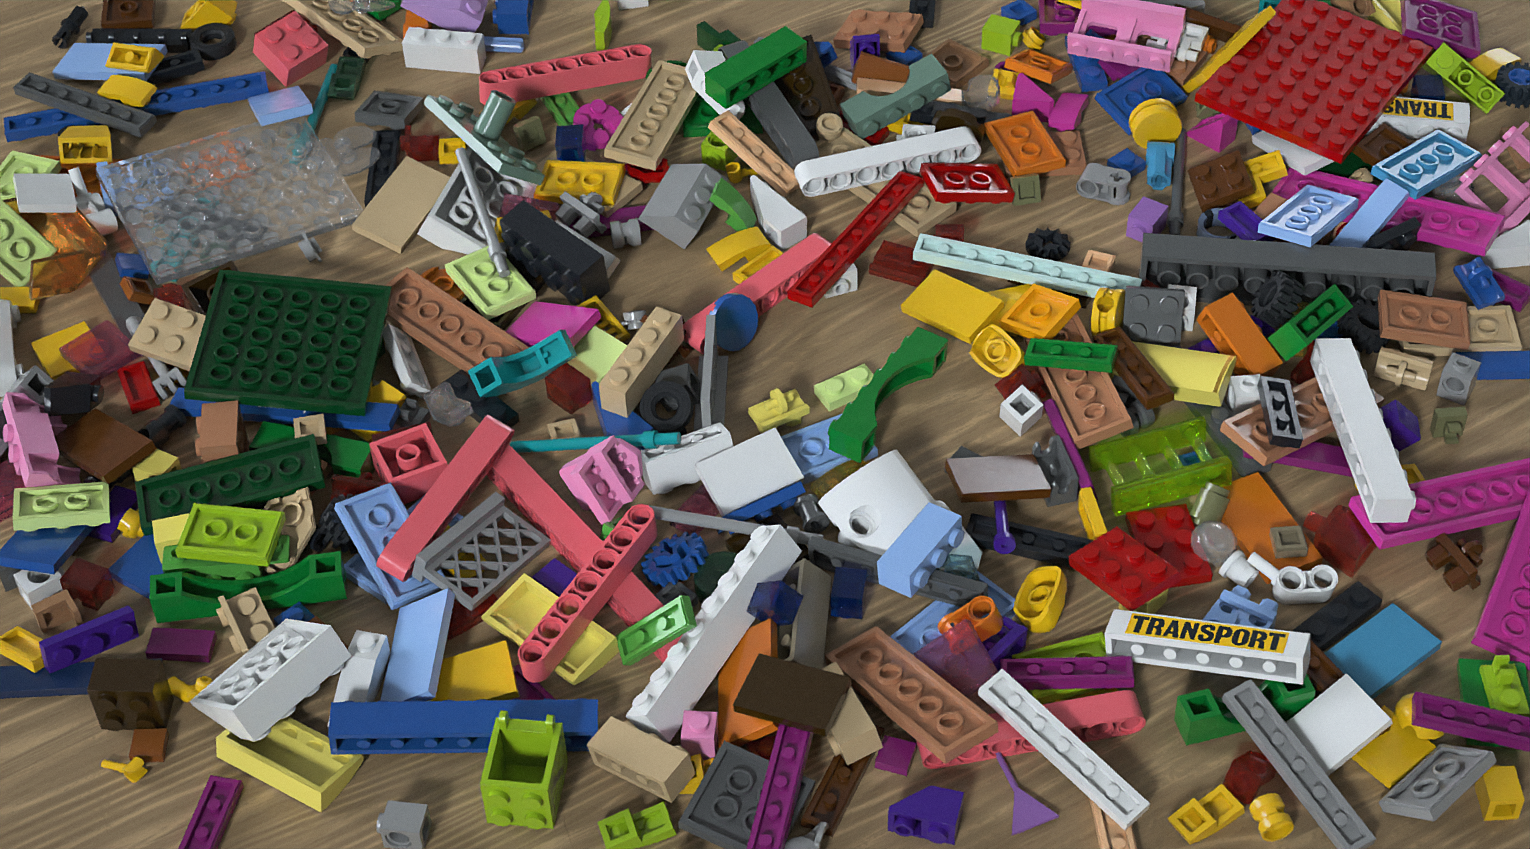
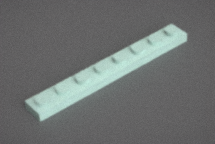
[913,233,1142,298]

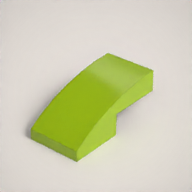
[594,0,612,51]
[598,801,677,849]

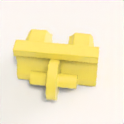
[748,388,810,434]

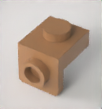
[31,589,86,633]

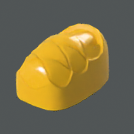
[969,324,1026,380]
[1013,566,1067,634]

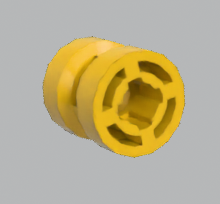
[1249,793,1294,841]

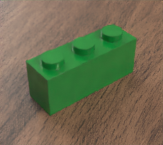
[1267,284,1353,361]

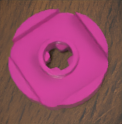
[572,99,623,151]

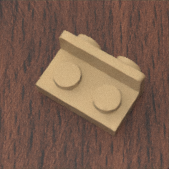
[216,587,275,655]

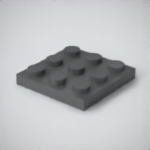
[678,741,815,849]

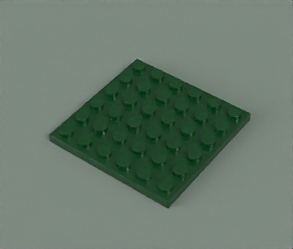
[184,269,392,416]

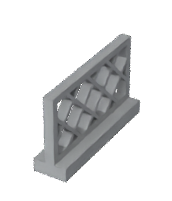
[694,315,728,431]
[412,492,551,611]

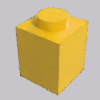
[1474,765,1525,821]

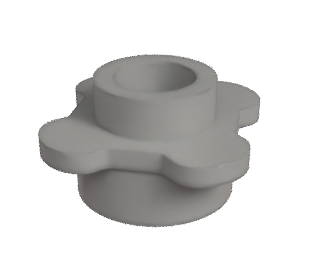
[298,233,322,262]
[621,310,646,330]

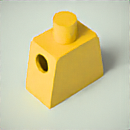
[58,125,113,164]

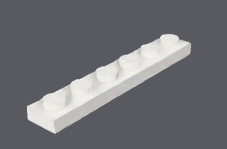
[978,669,1150,830]

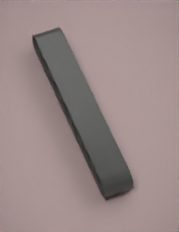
[718,40,819,169]

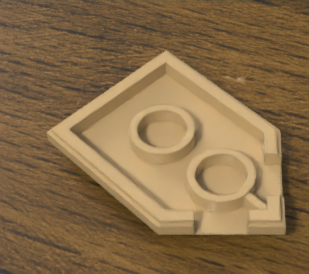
[261,487,316,574]

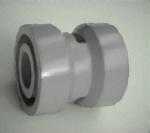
[610,218,641,249]

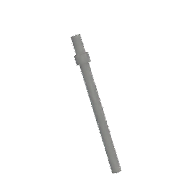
[455,148,510,277]
[649,505,824,545]

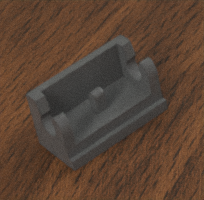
[1032,435,1079,507]

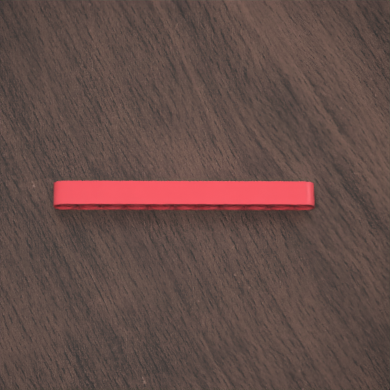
[486,445,683,663]

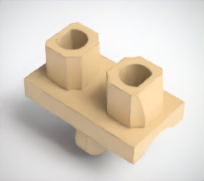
[1373,347,1434,391]

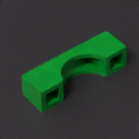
[249,421,375,490]
[1174,674,1316,746]

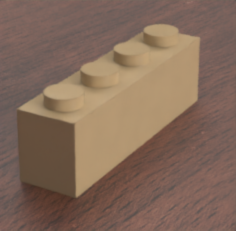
[599,306,684,418]

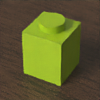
[981,14,1023,56]

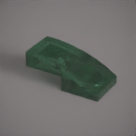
[327,56,366,100]

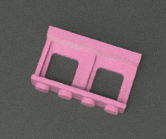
[1067,0,1186,73]
[1454,121,1530,235]

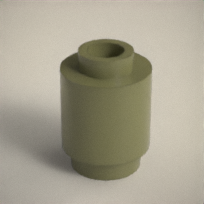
[1190,482,1230,530]

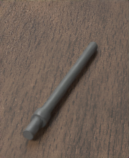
[1167,128,1186,235]

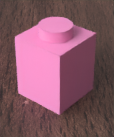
[681,710,718,760]

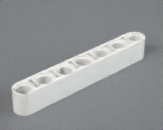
[794,126,981,197]

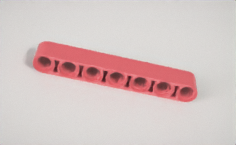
[479,44,652,105]
[683,233,832,354]
[376,415,515,582]
[518,504,657,683]
[916,690,1146,769]

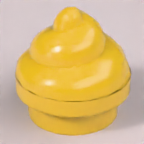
[117,508,144,539]

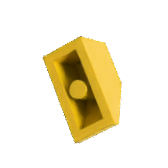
[180,0,238,31]

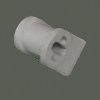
[1076,163,1131,205]

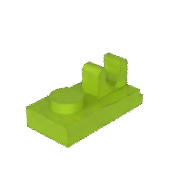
[1479,655,1530,717]

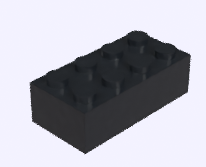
[499,200,610,306]

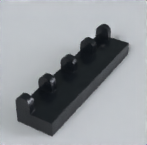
[86,28,193,53]

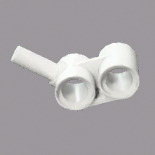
[68,167,118,239]
[1247,552,1338,605]

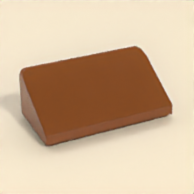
[851,51,910,84]

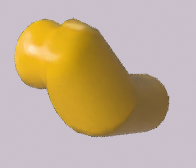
[168,676,213,703]

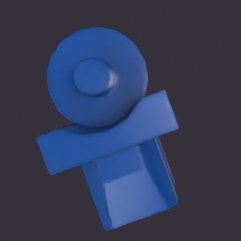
[1453,257,1505,310]

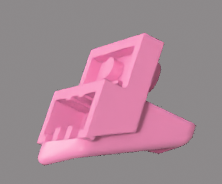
[559,435,645,524]

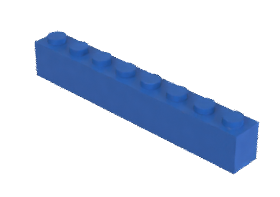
[328,698,598,755]

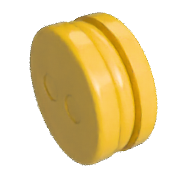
[1129,98,1182,149]
[1091,287,1125,338]

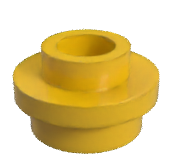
[1022,26,1046,50]

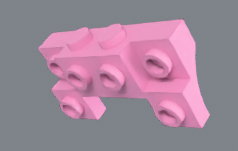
[2,392,81,487]

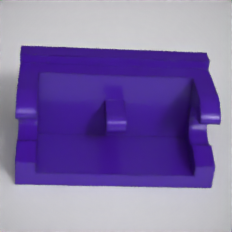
[958,616,1028,685]

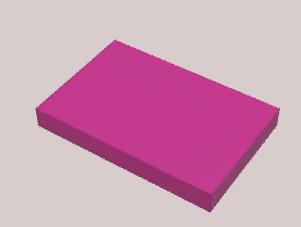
[506,301,601,347]

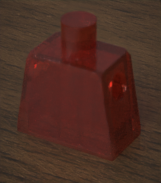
[1303,505,1377,578]

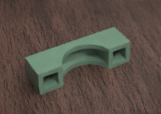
[840,53,951,139]

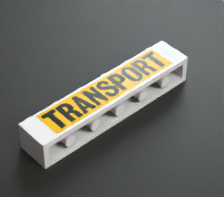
[1366,97,1470,144]
[1105,609,1310,685]

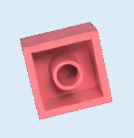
[253,11,329,87]
[369,423,448,504]

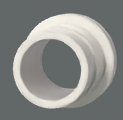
[1219,550,1259,588]

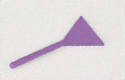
[996,752,1059,835]

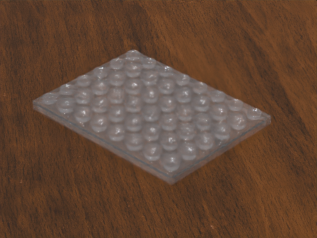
[96,116,363,285]

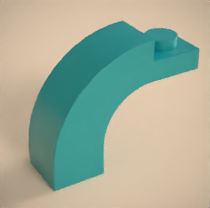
[468,330,577,397]

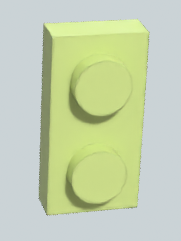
[814,364,874,412]

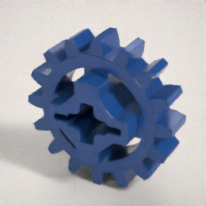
[641,532,709,587]

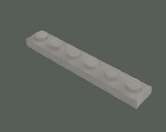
[1222,679,1376,849]

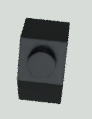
[44,371,104,416]

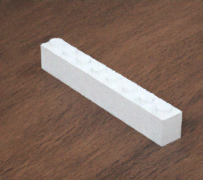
[1310,338,1416,523]
[626,525,802,743]

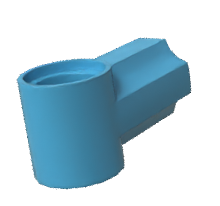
[1146,141,1175,190]

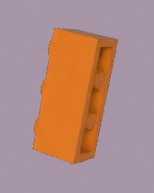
[1196,293,1283,377]

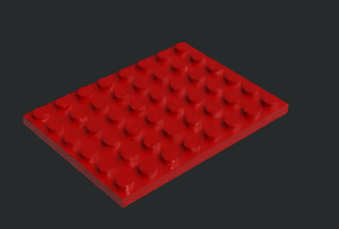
[1194,0,1433,164]

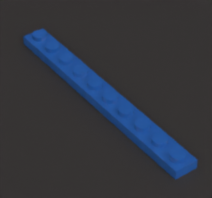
[4,71,269,142]

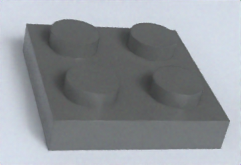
[355,90,424,130]
[1122,286,1185,347]

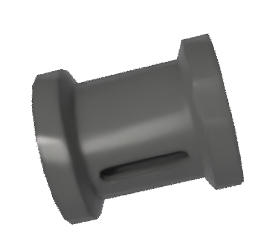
[793,494,830,534]

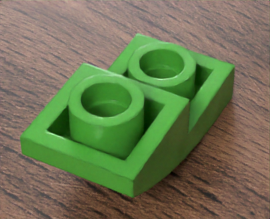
[709,178,757,232]

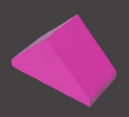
[1012,73,1054,123]
[1186,113,1238,153]

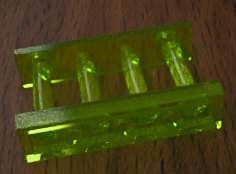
[1089,416,1232,516]

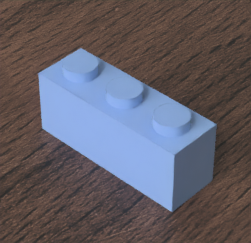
[877,502,964,598]

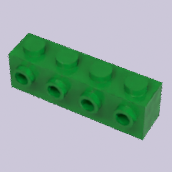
[705,26,807,109]

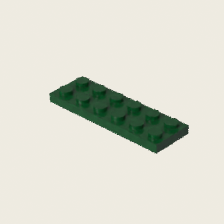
[135,434,326,536]

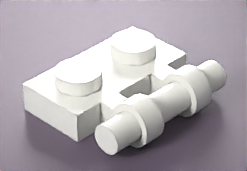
[1146,22,1209,62]

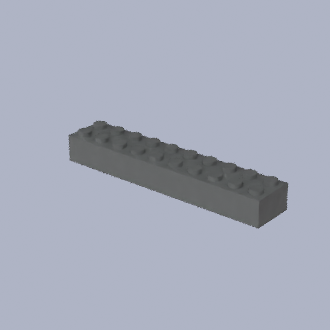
[1138,233,1436,306]

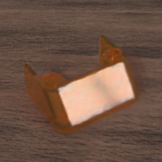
[3,198,107,301]

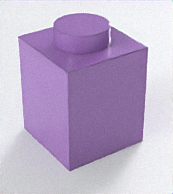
[1126,196,1168,242]

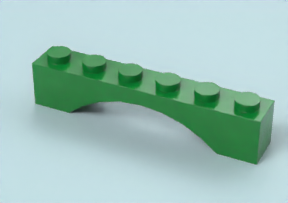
[828,327,948,463]
[149,551,347,624]

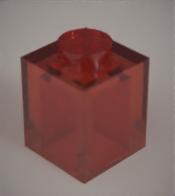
[545,362,592,415]
[60,558,116,611]

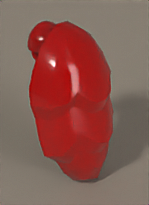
[623,157,669,184]

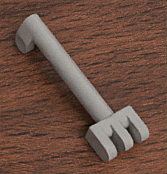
[126,316,187,400]

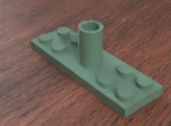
[423,90,545,185]

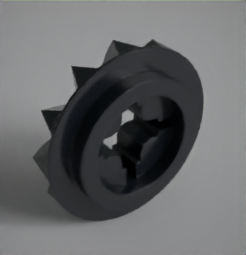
[1025,227,1071,261]

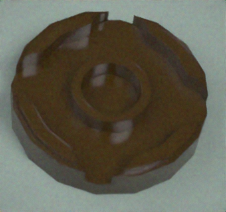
[931,108,985,144]

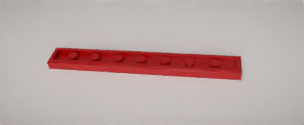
[787,171,923,308]

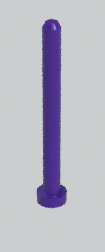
[993,500,1016,554]

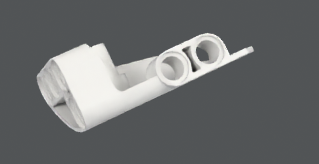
[818,450,982,570]

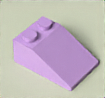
[400,0,488,33]

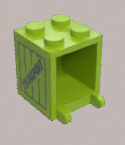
[480,710,568,829]

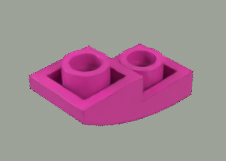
[1048,92,1089,132]

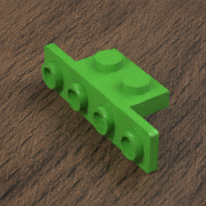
[162,535,290,580]

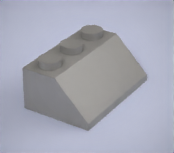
[638,164,728,249]

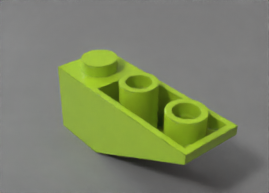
[1422,42,1505,114]

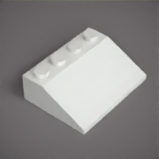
[417,147,537,254]
[190,619,351,742]

